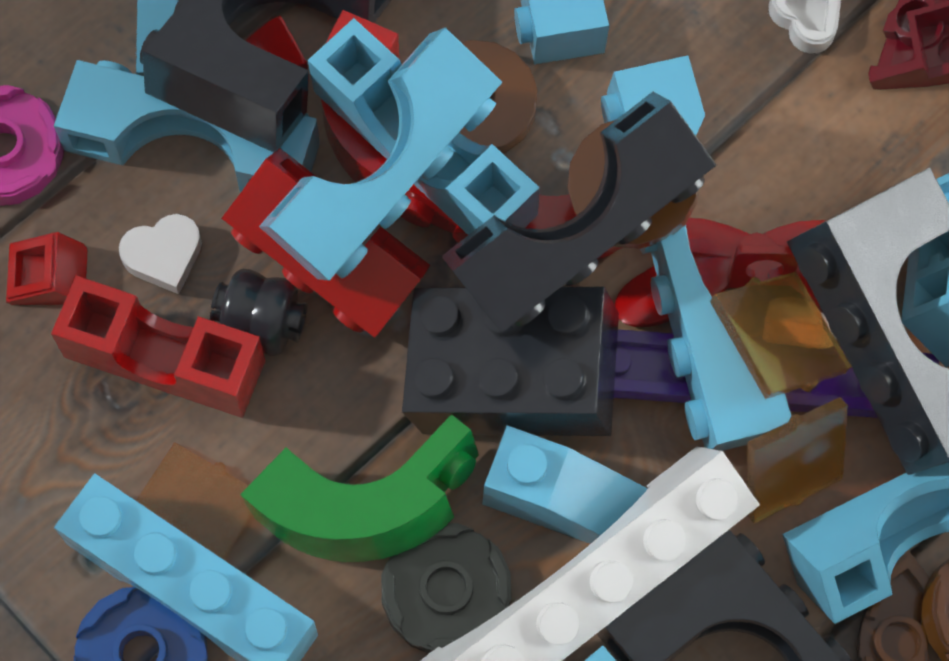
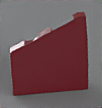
[868,0,949,90]

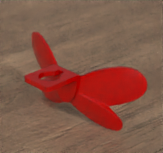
[615,217,826,327]

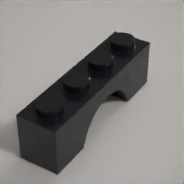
[442,91,717,333]

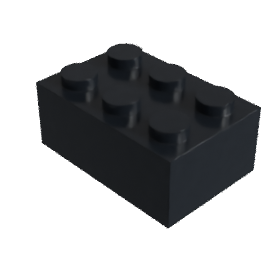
[402,286,619,436]

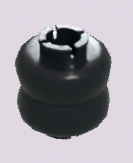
[210,269,308,356]

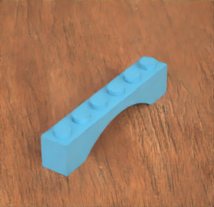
[601,55,794,451]

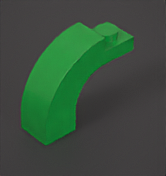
[240,414,479,562]

